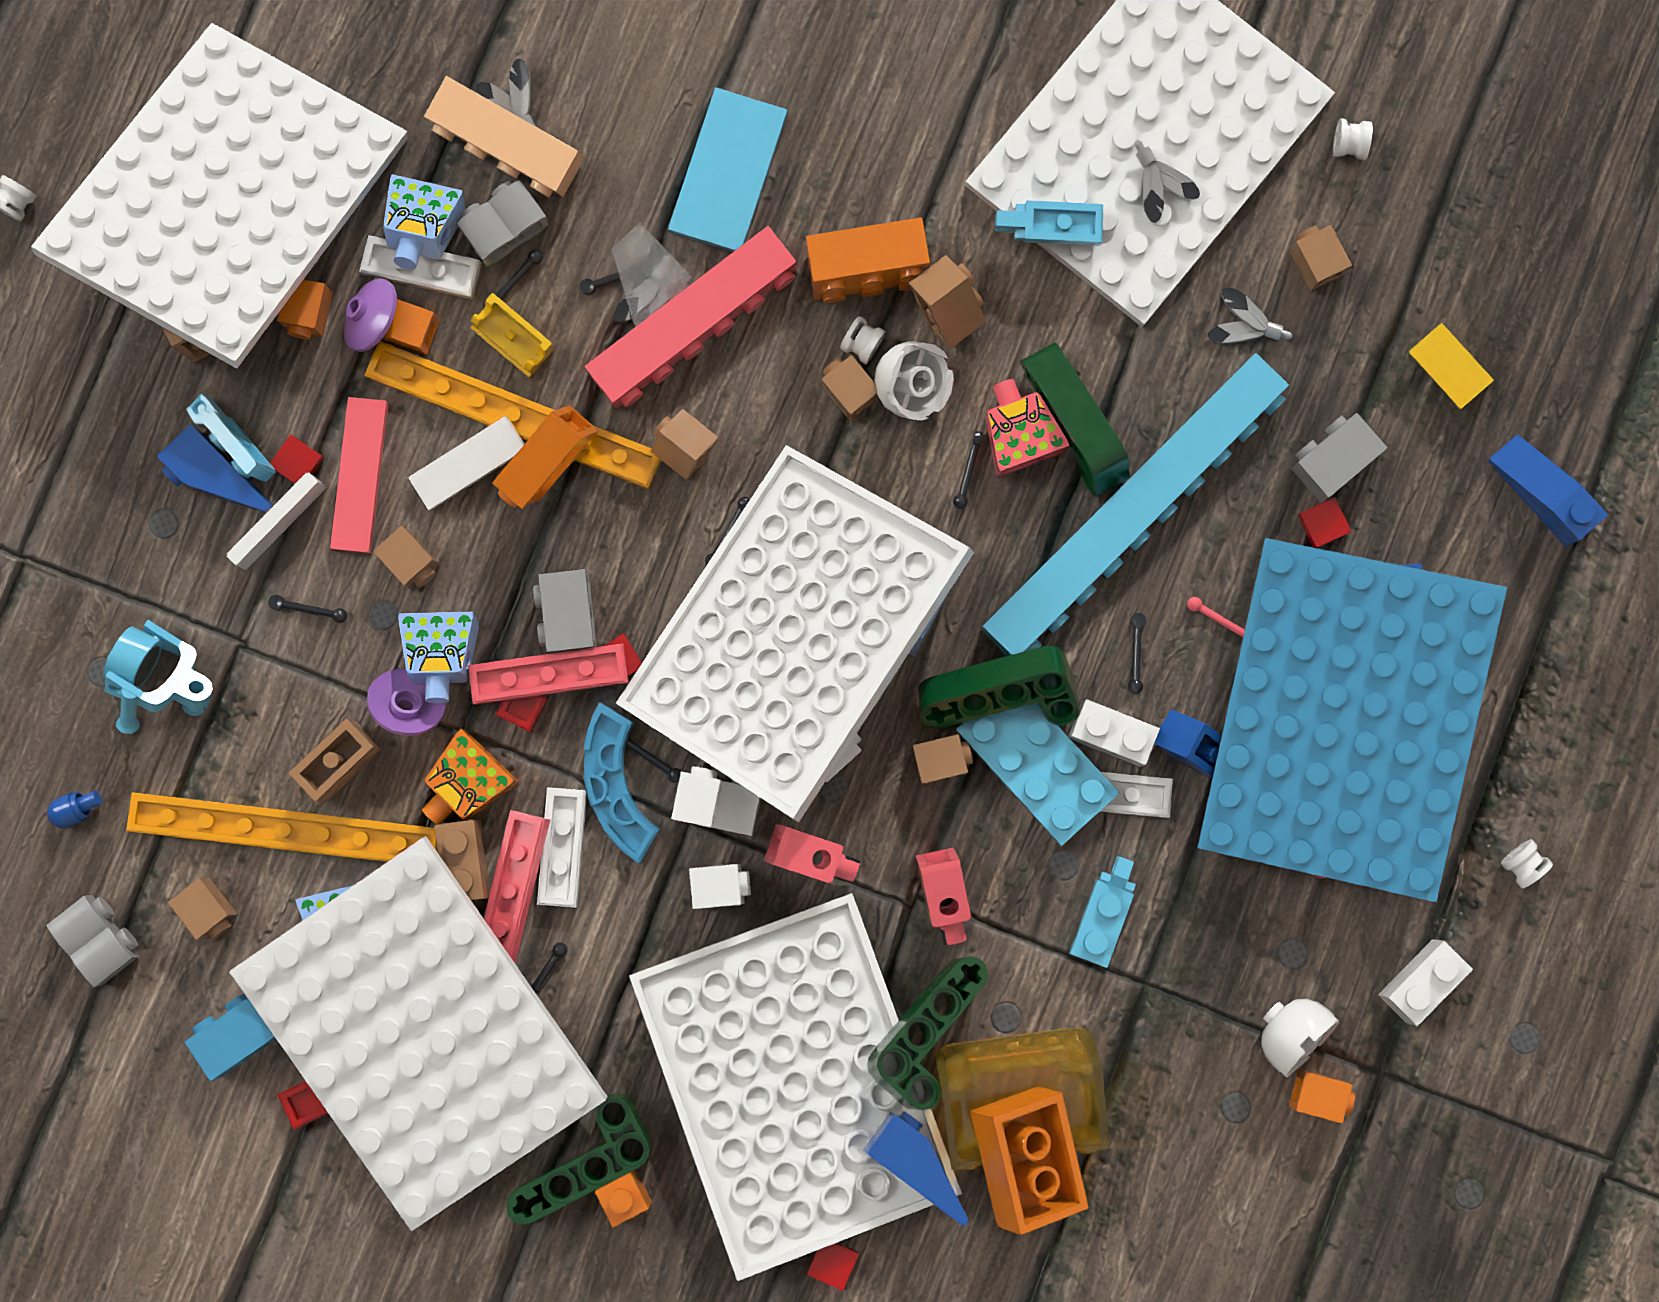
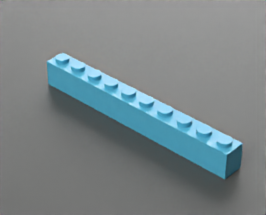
[981,353,1289,656]

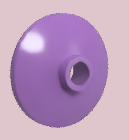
[343,278,397,352]
[367,669,446,736]

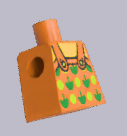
[421,729,519,825]

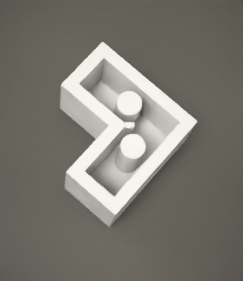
[671,766,761,836]

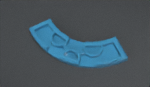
[583,702,661,863]

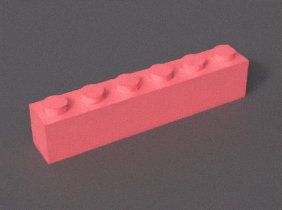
[584,226,797,409]

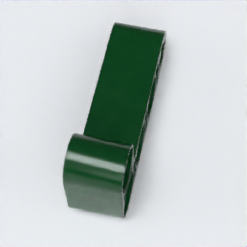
[1020,342,1130,497]
[918,646,1080,728]
[867,956,988,1110]
[506,1093,653,1225]

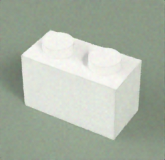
[1068,699,1160,767]
[689,864,751,909]
[1378,939,1473,1026]

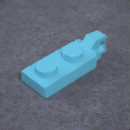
[994,200,1103,246]
[186,393,275,482]
[1069,856,1136,968]

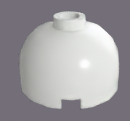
[874,341,954,421]
[1262,999,1339,1077]

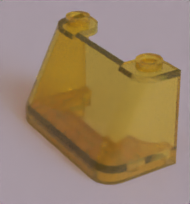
[936,1027,1110,1170]

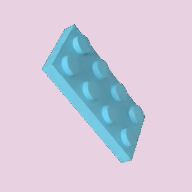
[956,703,1120,846]

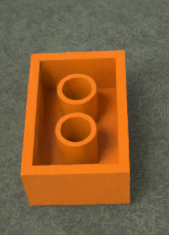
[806,217,930,303]
[970,1087,1088,1235]

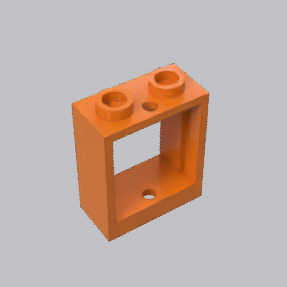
[492,405,599,509]

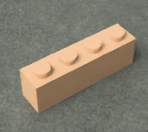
[424,76,585,198]

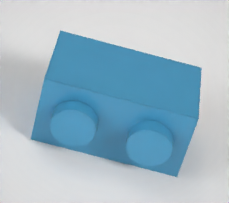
[185,993,277,1082]

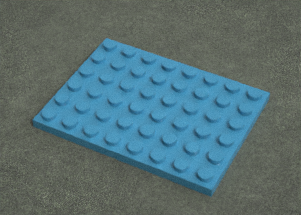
[1198,538,1507,902]

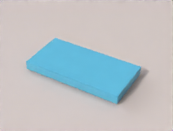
[668,87,788,253]

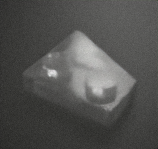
[612,222,693,326]

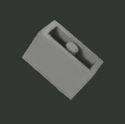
[1291,413,1388,503]
[533,569,597,654]

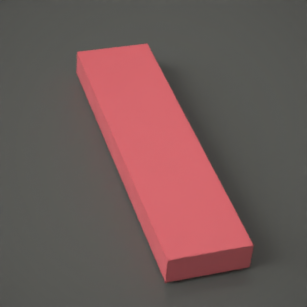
[330,397,389,554]
[468,643,629,705]
[484,810,550,964]

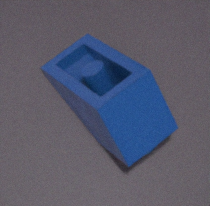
[1154,709,1222,779]

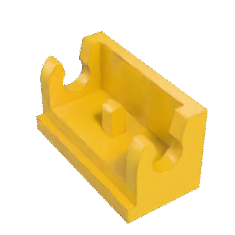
[470,292,554,378]
[1408,323,1494,410]

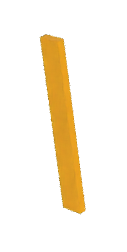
[364,341,661,490]
[126,792,438,862]

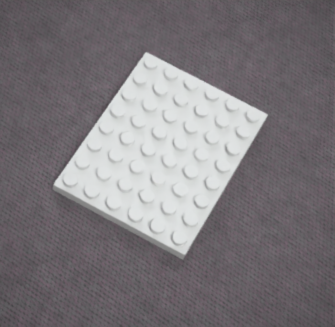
[965,0,1335,327]
[31,23,407,369]
[616,445,974,822]
[229,836,608,1231]
[629,893,962,1281]

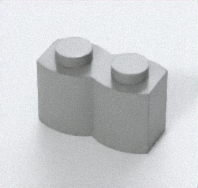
[457,180,549,267]
[46,895,139,987]

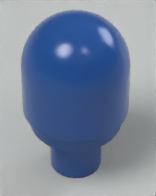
[47,790,102,828]

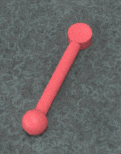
[1187,597,1245,638]

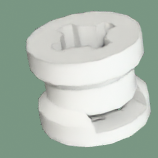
[1333,118,1373,160]
[0,175,37,222]
[840,316,886,365]
[1501,839,1553,888]

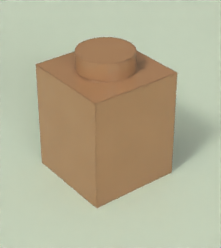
[1289,225,1352,291]
[821,355,879,422]
[651,409,719,480]
[373,525,439,590]
[912,734,973,785]
[168,878,238,941]

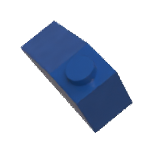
[157,424,274,514]
[1487,434,1608,546]
[863,1111,969,1227]

